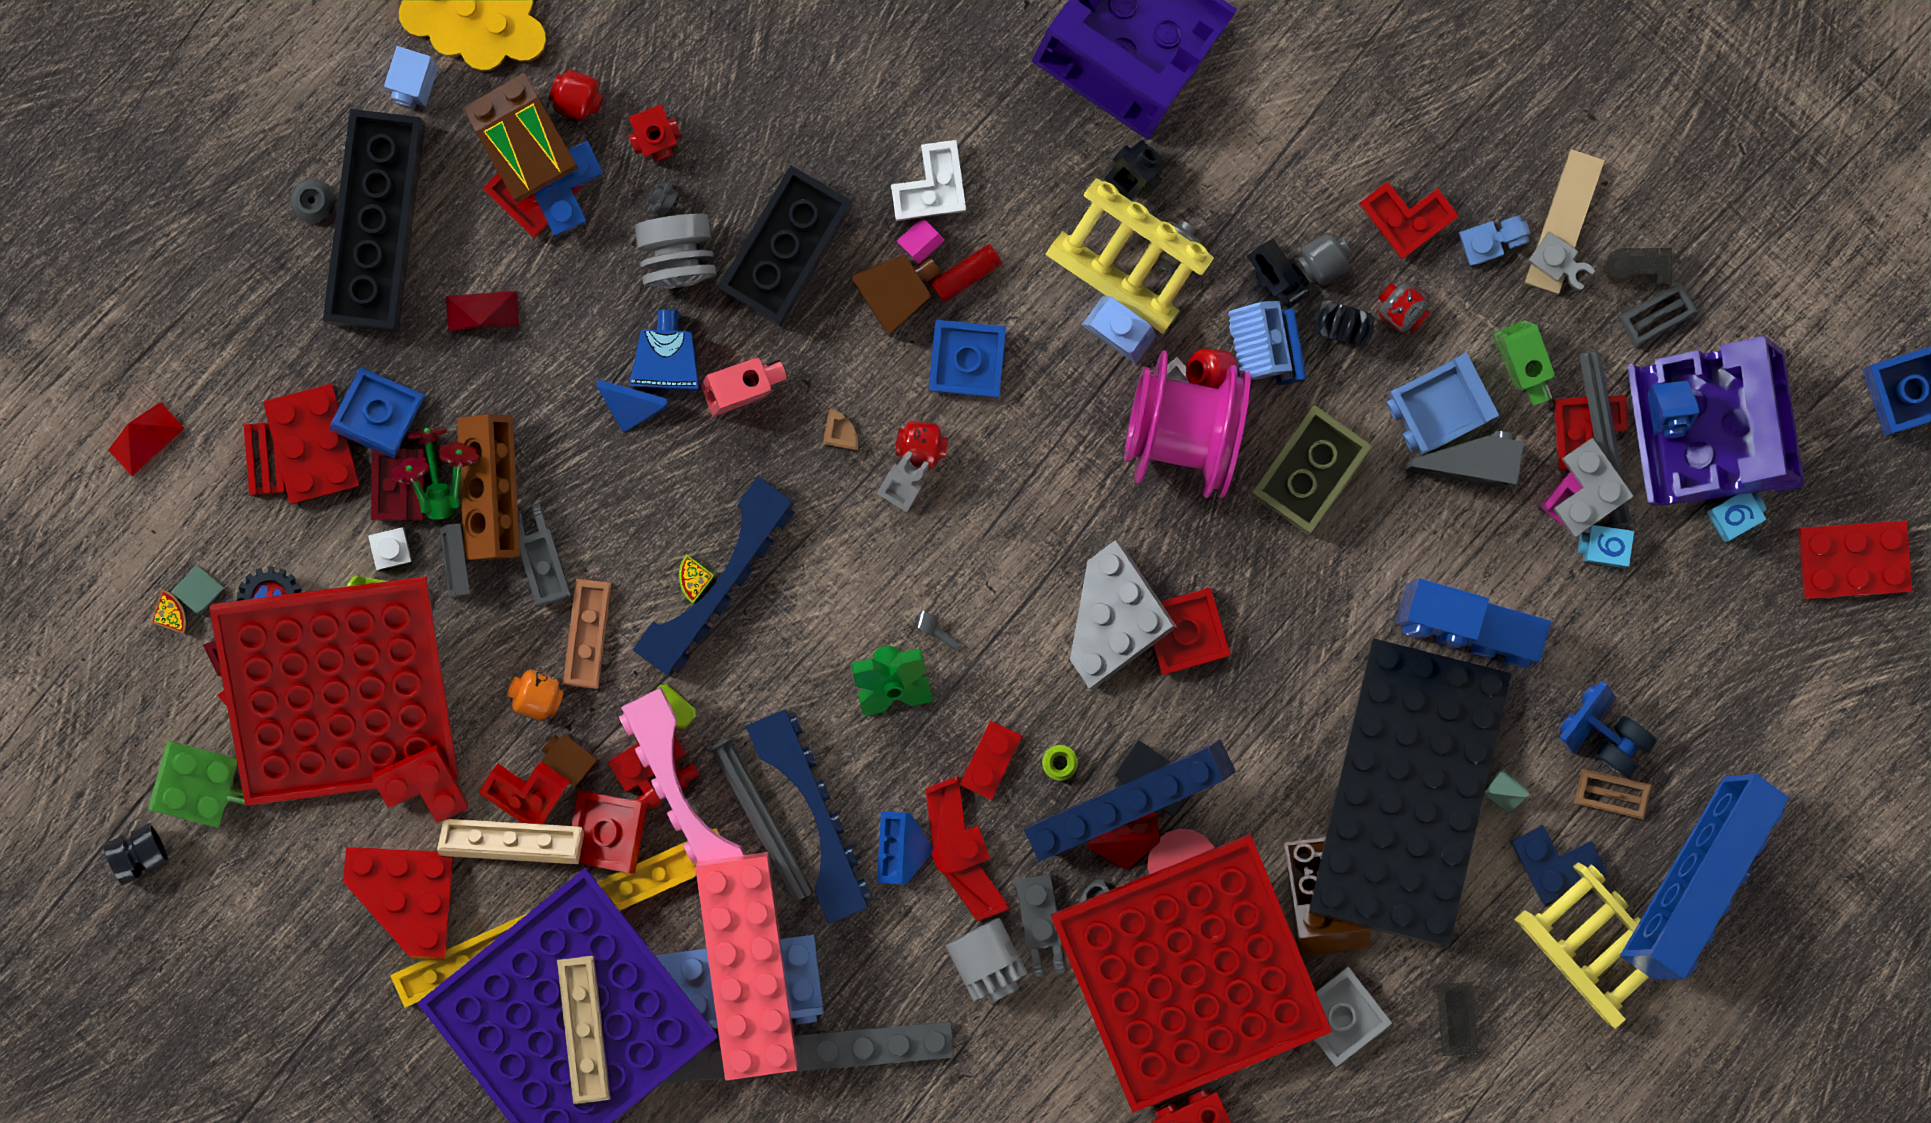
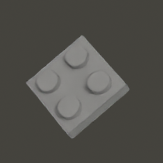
[1315,966,1392,1067]

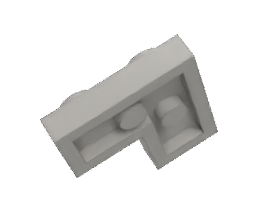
[1553,438,1633,538]

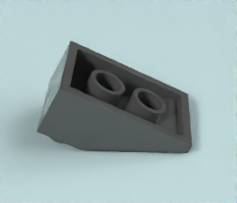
[1405,431,1524,488]

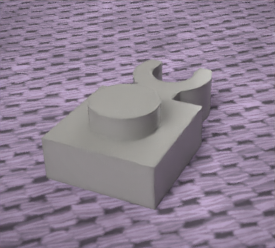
[1527,231,1595,291]
[877,451,929,512]

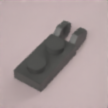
[518,503,572,607]
[1015,874,1065,978]

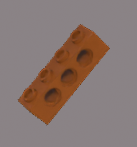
[457,414,520,560]

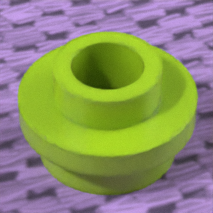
[1042,745,1078,781]

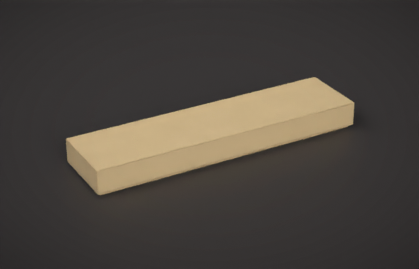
[1524,149,1605,295]
[437,819,584,864]
[557,956,611,1104]

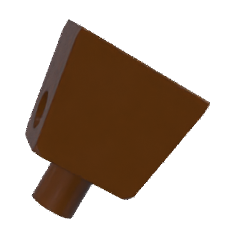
[851,254,941,337]

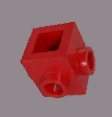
[628,104,682,163]

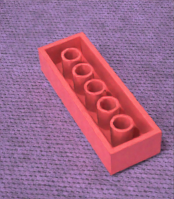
[695,852,798,1081]

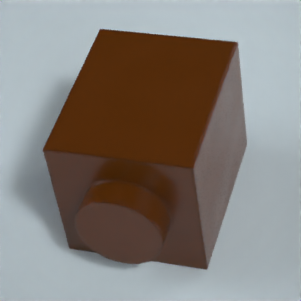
[541,733,599,788]

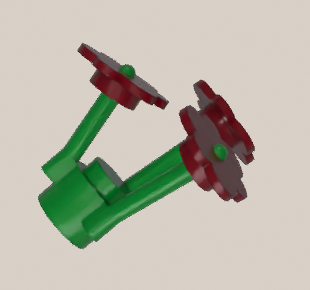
[391,427,479,519]

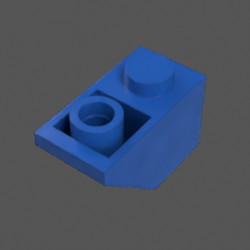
[1648,381,1699,438]

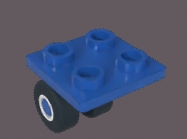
[1559,681,1657,779]

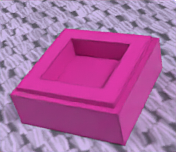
[896,217,945,264]

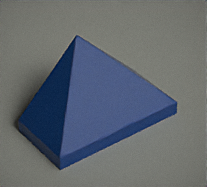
[597,379,669,433]
[877,811,933,885]

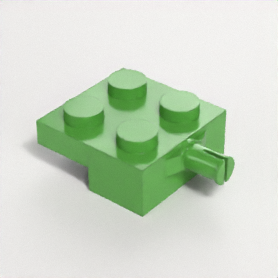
[148,740,245,828]

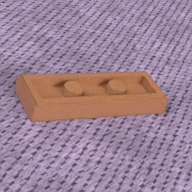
[563,579,612,689]

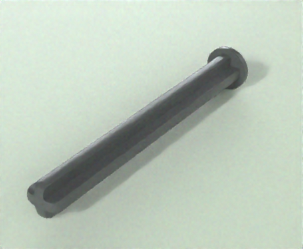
[1580,351,1635,528]
[707,736,812,901]

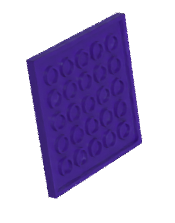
[417,868,719,1123]

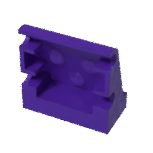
[1031,0,1237,140]
[1627,336,1805,506]

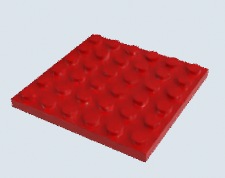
[210,576,458,806]
[1051,834,1332,1113]

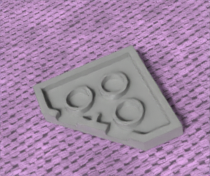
[1070,540,1177,690]

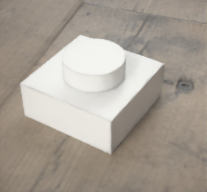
[368,527,412,571]

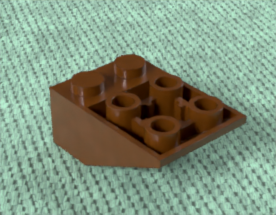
[1284,837,1371,956]

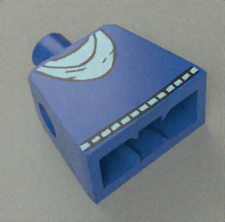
[630,310,700,391]

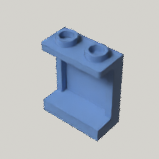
[1386,352,1499,456]

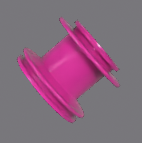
[1124,350,1251,498]

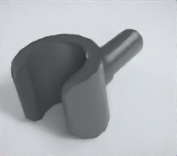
[916,611,960,651]

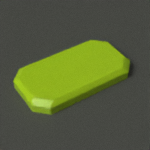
[657,684,696,729]

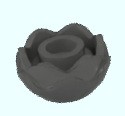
[290,179,334,224]

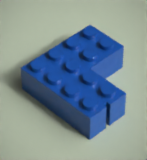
[1395,578,1551,668]

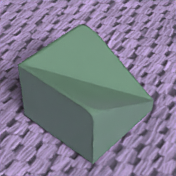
[1484,771,1529,812]

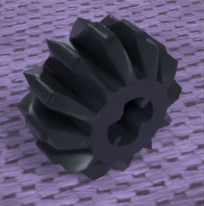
[1314,300,1375,348]

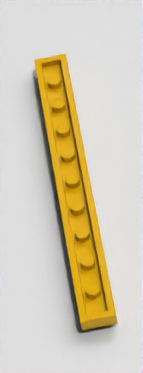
[390,828,720,1008]

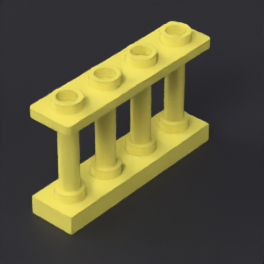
[1045,179,1214,334]
[1514,862,1649,1029]

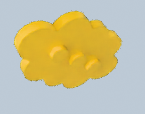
[399,0,547,72]

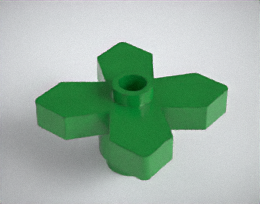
[851,646,932,716]

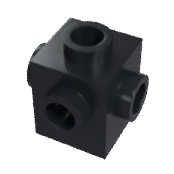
[1104,140,1167,201]

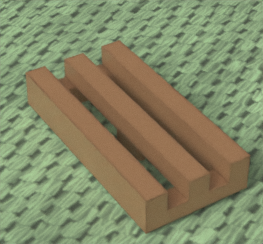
[1573,769,1652,820]

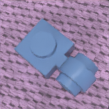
[1458,215,1531,267]

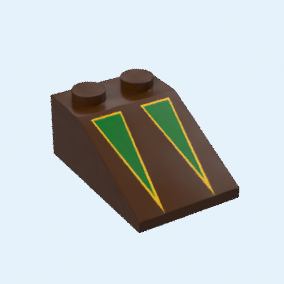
[462,73,579,204]

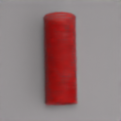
[930,243,1003,303]

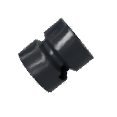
[103,823,169,886]

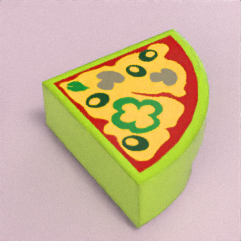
[679,554,715,604]

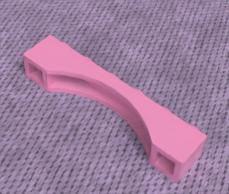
[619,687,746,863]

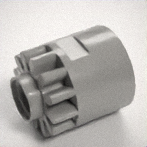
[945,918,1027,1003]

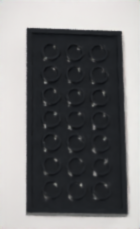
[1308,638,1511,949]

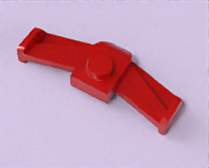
[925,776,1010,921]

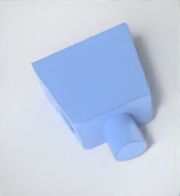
[1082,296,1157,364]

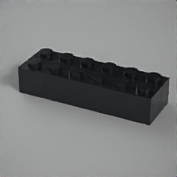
[323,109,425,333]

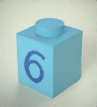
[1707,492,1766,542]
[1578,525,1634,568]

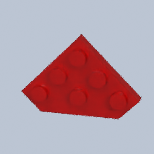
[343,847,454,960]

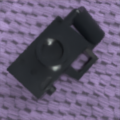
[1247,239,1309,308]

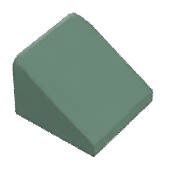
[171,565,225,615]

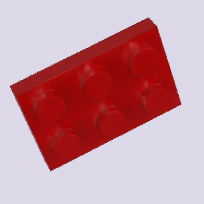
[263,383,360,505]
[1798,521,1912,599]

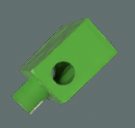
[1492,320,1555,405]

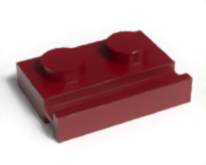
[371,449,425,521]

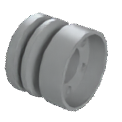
[635,214,717,289]

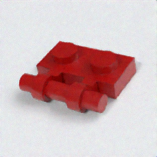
[607,734,700,809]

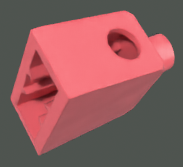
[700,357,787,417]

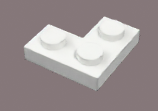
[891,140,966,221]

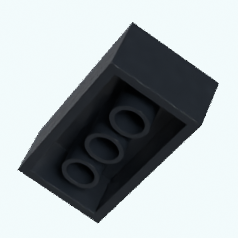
[718,165,853,327]

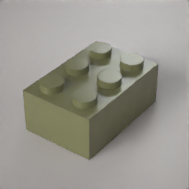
[1250,405,1372,535]

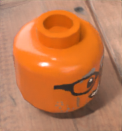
[507,669,563,721]

